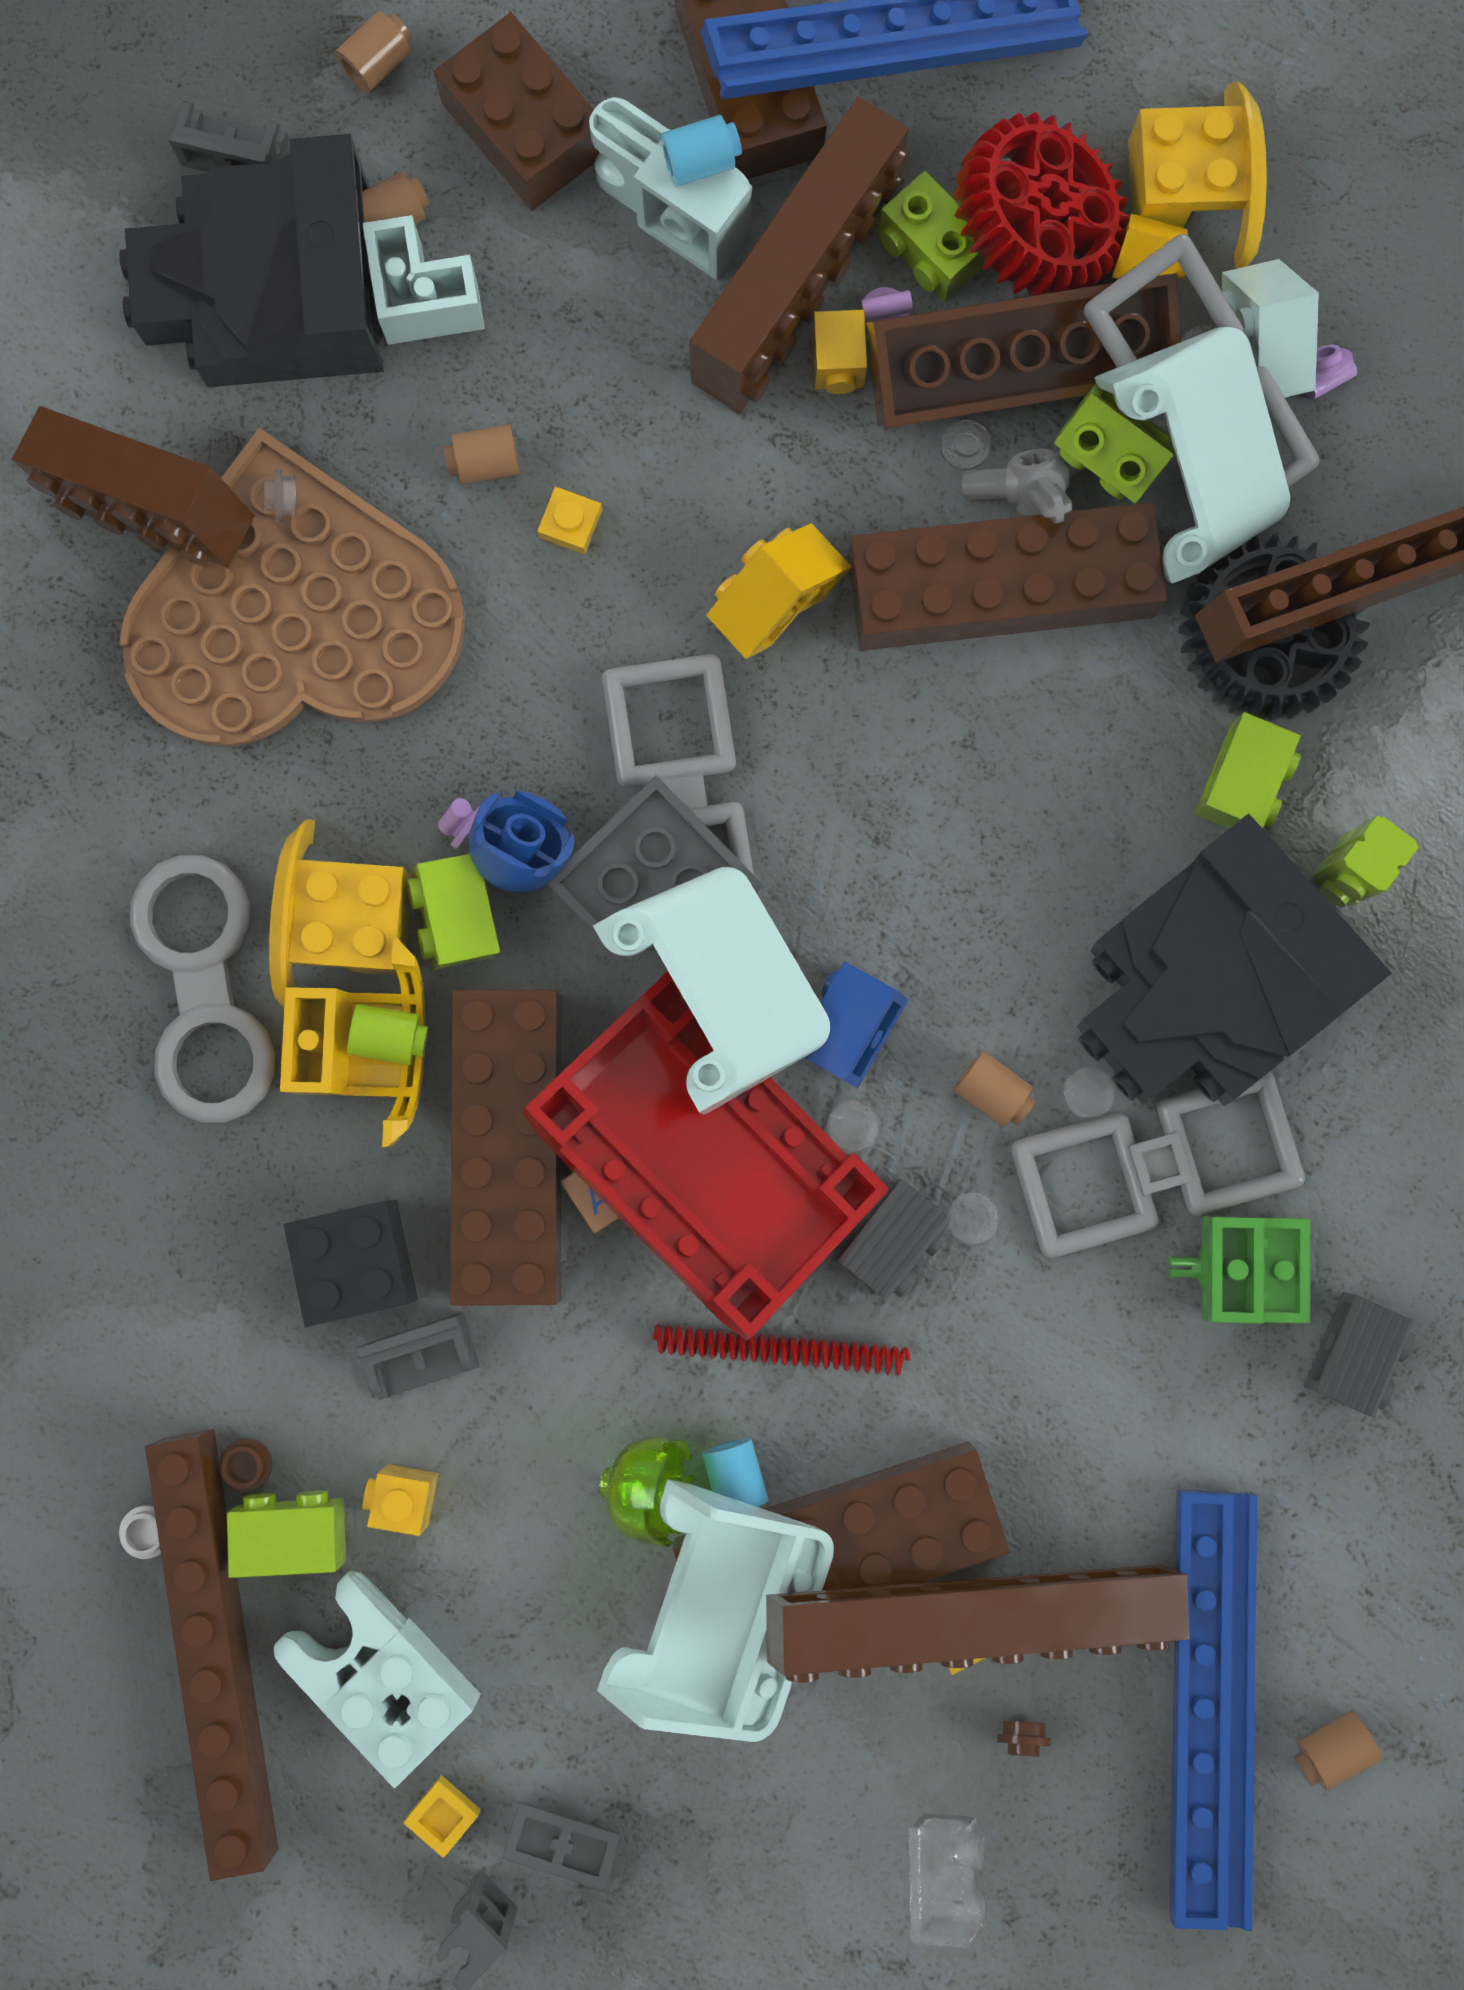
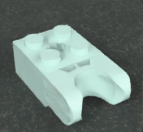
[589,97,752,280]
[274,1571,481,1789]

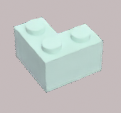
[362,215,485,345]
[1222,259,1319,398]

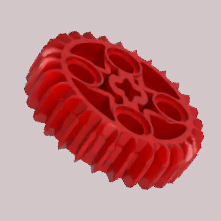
[953,112,1130,296]

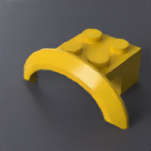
[1128,82,1267,269]
[269,819,413,1009]
[280,938,426,1147]

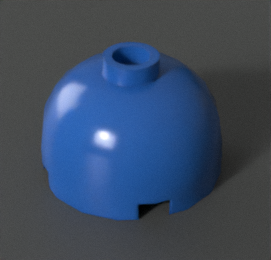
[468,791,575,894]

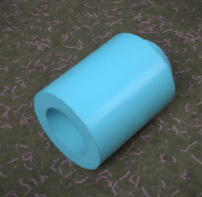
[660,114,742,187]
[701,1438,769,1508]

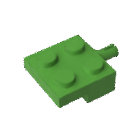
[1166,1216,1310,1324]

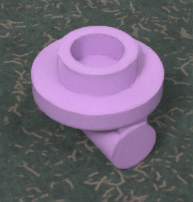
[860,287,913,329]
[1306,344,1357,400]
[438,798,480,849]

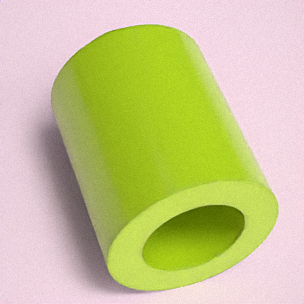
[347,1003,428,1065]

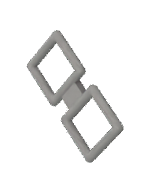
[1084,234,1320,488]
[602,654,754,875]
[1011,1072,1305,1259]

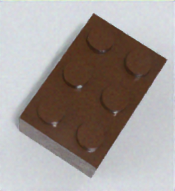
[433,12,600,211]

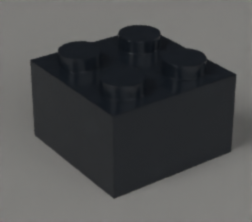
[283,1200,418,1327]

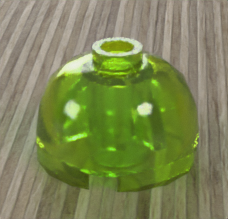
[600,1437,693,1547]

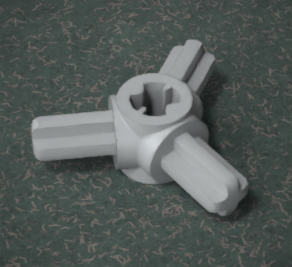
[962,449,1086,523]

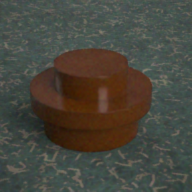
[219,1438,273,1492]
[997,1720,1051,1757]

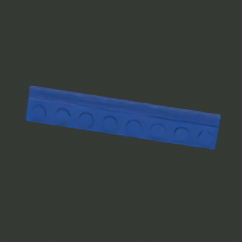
[700,0,1088,99]
[1170,1490,1257,1931]

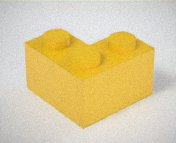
[706,523,852,659]

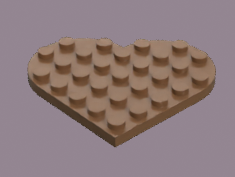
[120,428,465,747]

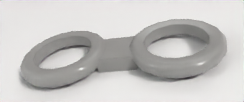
[130,855,275,1123]

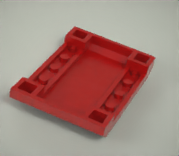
[522,971,890,1340]

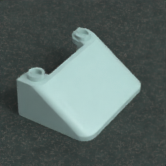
[1095,326,1290,584]
[593,867,830,1115]
[597,1479,834,1742]

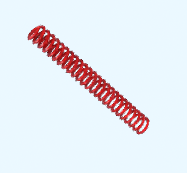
[652,1323,911,1376]

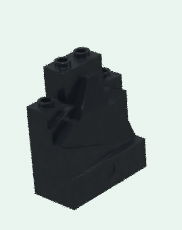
[119,134,384,387]
[1077,813,1392,1106]

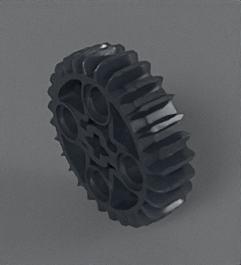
[1178,533,1371,722]

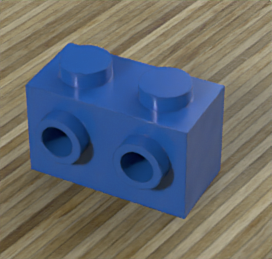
[804,961,909,1088]

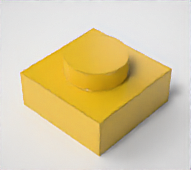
[537,486,603,555]
[403,1775,481,1858]

